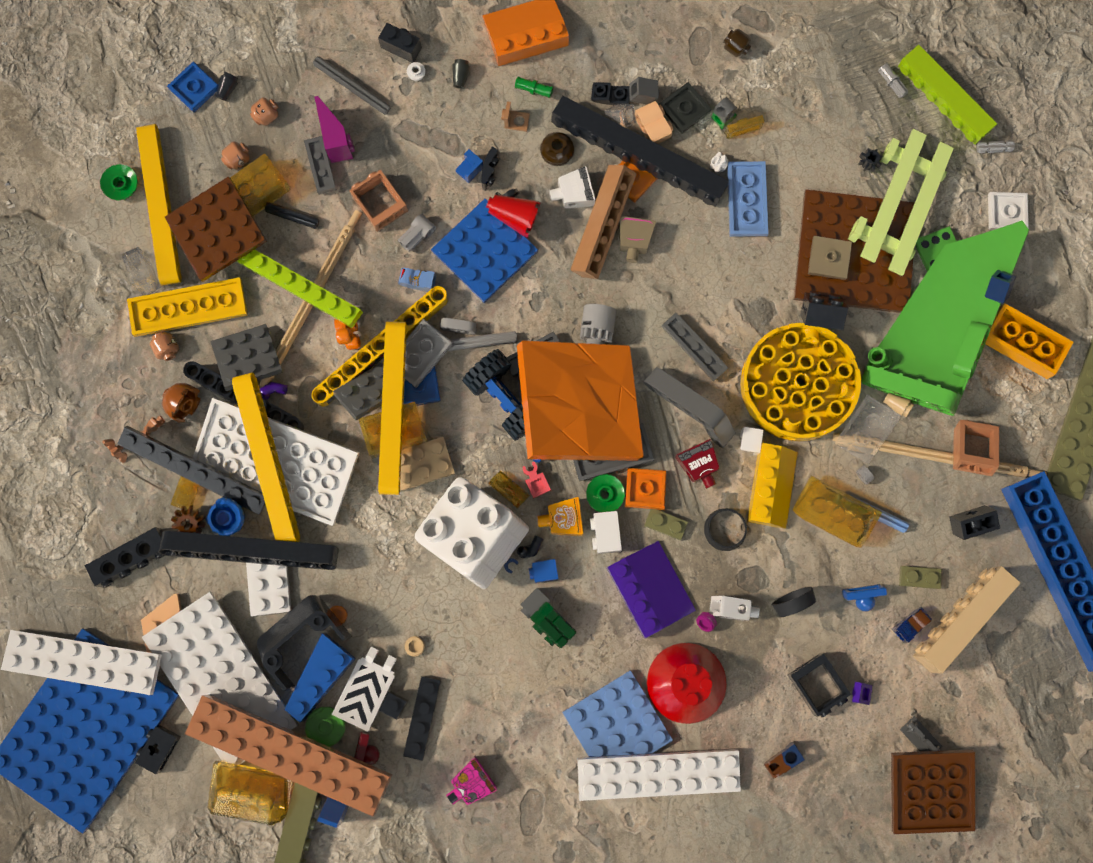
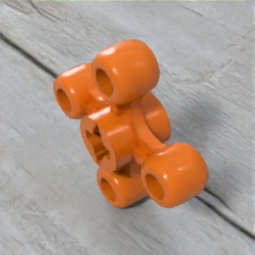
[334,299,361,350]

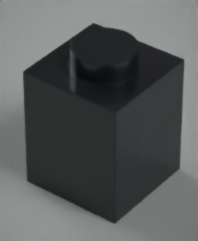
[379,691,409,720]

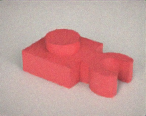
[522,462,551,499]

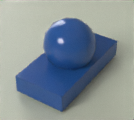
[842,584,887,612]

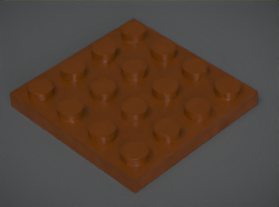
[165,176,267,282]
[891,750,975,834]

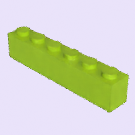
[898,45,997,145]

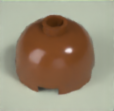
[162,383,200,423]

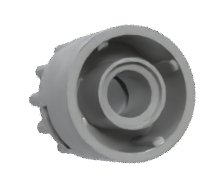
[580,304,617,345]

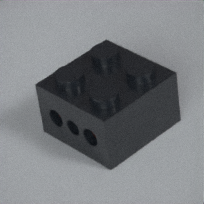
[800,291,848,330]

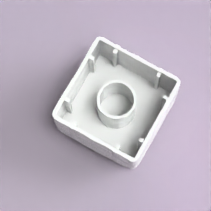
[415,477,529,589]

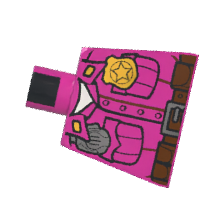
[446,756,497,805]

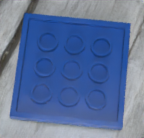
[431,199,538,303]

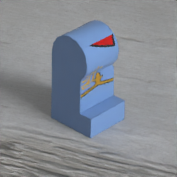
[398,268,436,292]

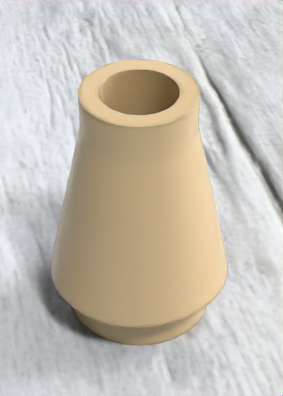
[883,393,914,417]

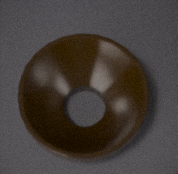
[540,132,574,166]

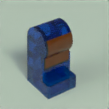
[892,606,932,643]

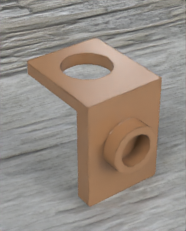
[501,101,530,132]

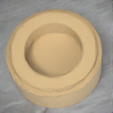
[405,636,425,657]

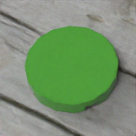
[305,707,345,747]

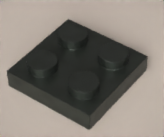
[659,82,712,134]

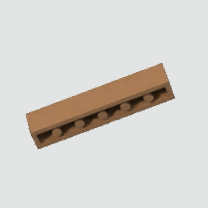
[570,165,637,279]

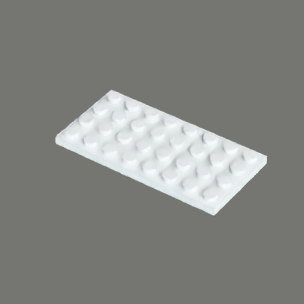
[193,397,360,526]
[142,592,298,772]

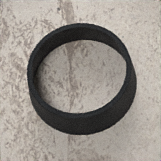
[704,508,747,551]
[772,587,816,617]

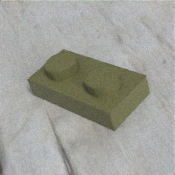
[644,509,688,541]
[899,566,942,589]

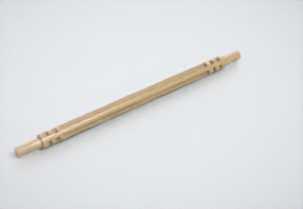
[259,210,362,388]
[832,433,1047,478]

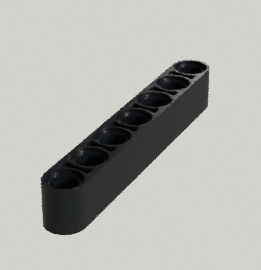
[183,361,304,430]

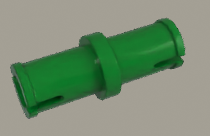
[515,76,554,98]

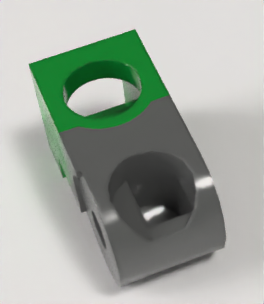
[711,97,737,129]

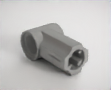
[398,214,436,252]

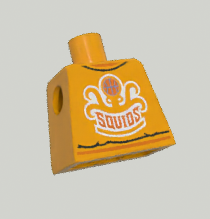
[537,497,583,536]

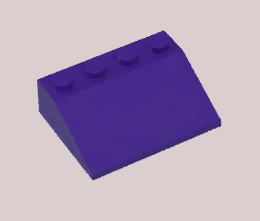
[606,541,696,638]

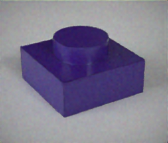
[852,682,873,705]

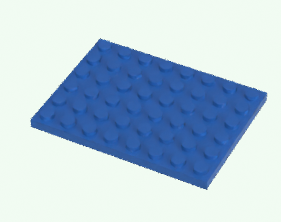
[0,628,179,834]

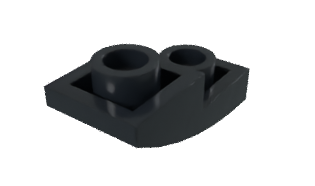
[591,82,630,107]
[481,146,500,191]

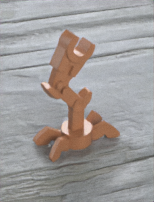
[102,415,165,463]

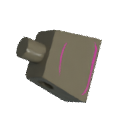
[619,216,656,263]

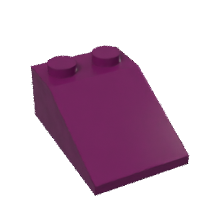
[314,96,355,163]

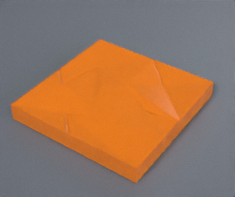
[517,341,643,461]

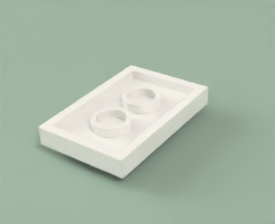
[246,563,291,616]

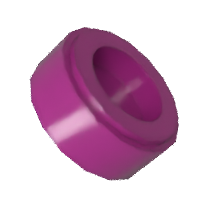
[696,612,717,632]

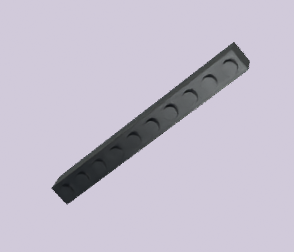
[551,96,729,207]

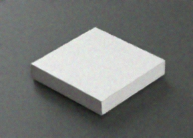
[988,192,1029,230]

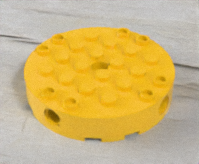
[740,323,861,441]

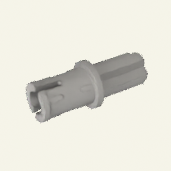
[878,63,908,98]

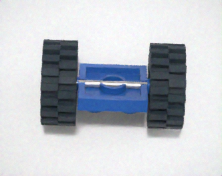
[462,349,525,441]

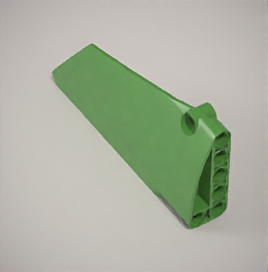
[861,220,1029,416]

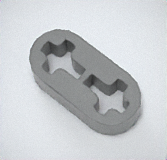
[440,318,477,335]

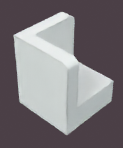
[740,427,763,455]

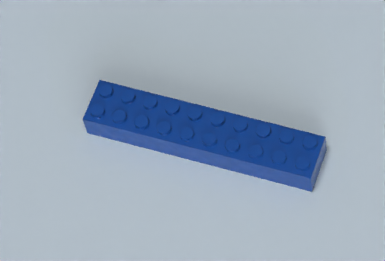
[1001,471,1093,672]

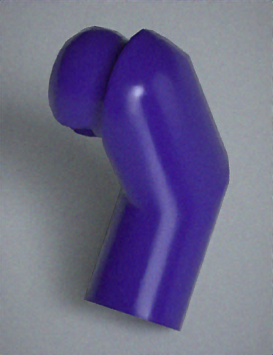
[260,382,288,400]

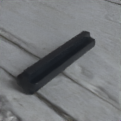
[265,202,319,229]

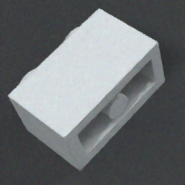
[590,511,622,554]

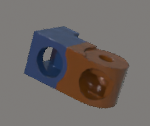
[764,741,805,779]

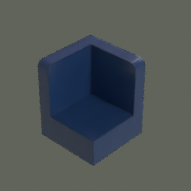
[985,270,1017,304]

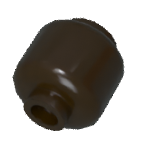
[723,29,751,57]

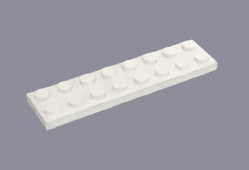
[1,630,162,695]
[577,749,741,801]

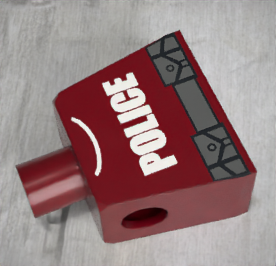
[675,439,719,489]

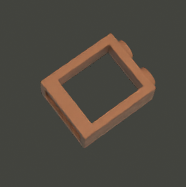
[349,170,408,232]
[953,420,999,476]

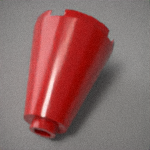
[486,195,541,238]

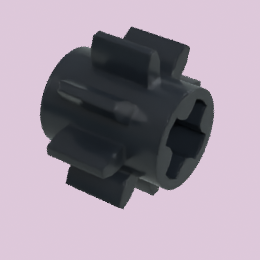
[858,148,883,173]

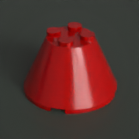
[647,643,727,724]

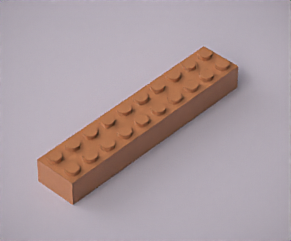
[185,694,393,816]

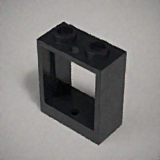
[787,653,851,718]

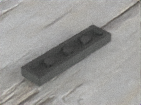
[661,313,728,382]

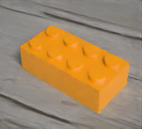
[985,303,1074,379]

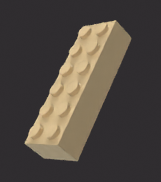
[913,566,1020,673]

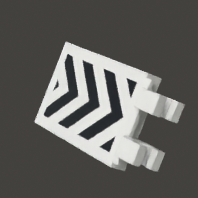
[332,647,397,732]

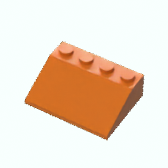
[482,0,569,66]

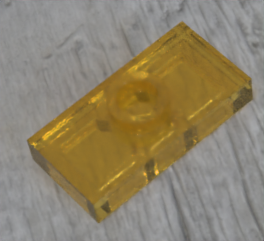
[725,115,765,139]
[488,470,530,509]
[170,476,200,509]

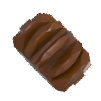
[171,505,206,534]

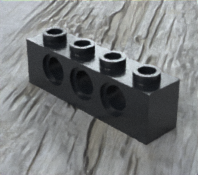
[84,527,166,588]

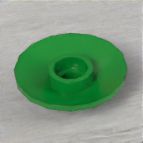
[100,164,138,201]
[586,474,625,513]

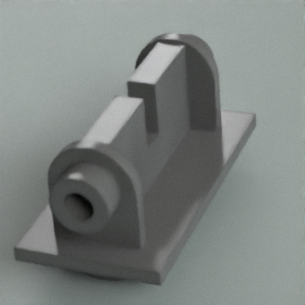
[900,716,942,752]

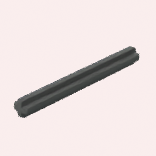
[313,56,391,115]

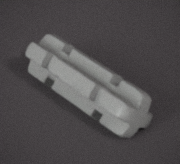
[976,141,1015,153]

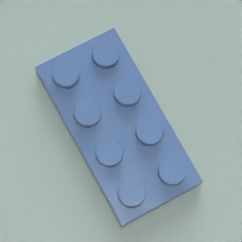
[727,161,768,237]

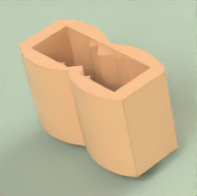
[634,101,673,144]

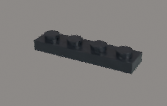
[403,676,441,761]

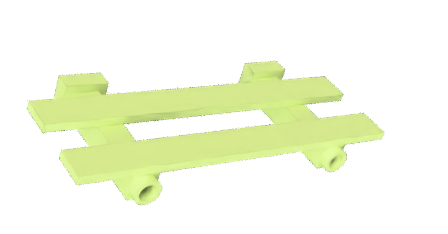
[848,129,954,276]

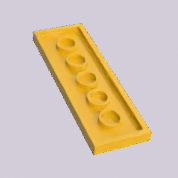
[127,277,248,337]

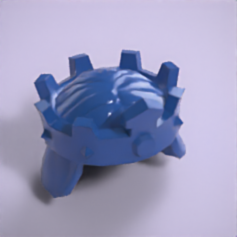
[205,497,245,536]

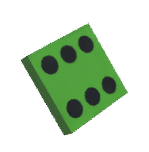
[915,226,956,272]

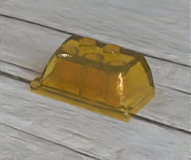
[792,475,882,548]
[207,761,294,825]

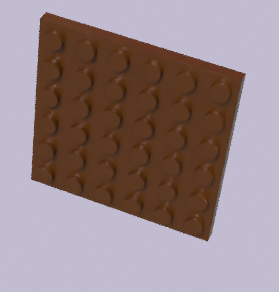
[793,189,915,313]

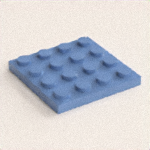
[562,670,673,757]

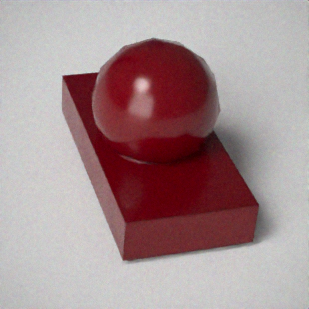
[354,731,380,765]

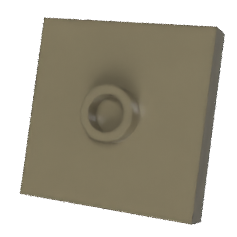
[808,236,852,280]

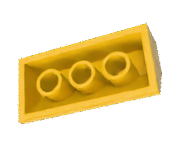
[747,443,798,529]

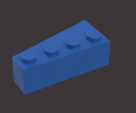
[284,633,356,722]

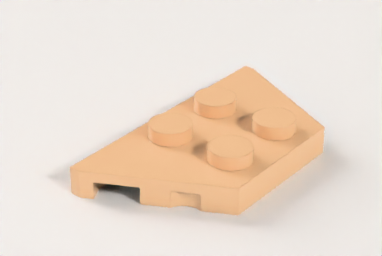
[141,594,182,653]

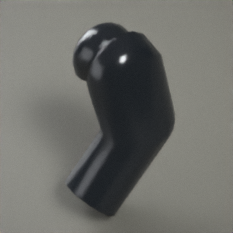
[517,535,544,559]

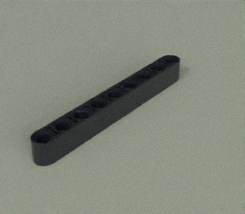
[158,531,339,570]

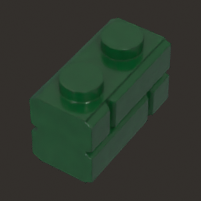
[530,602,577,648]

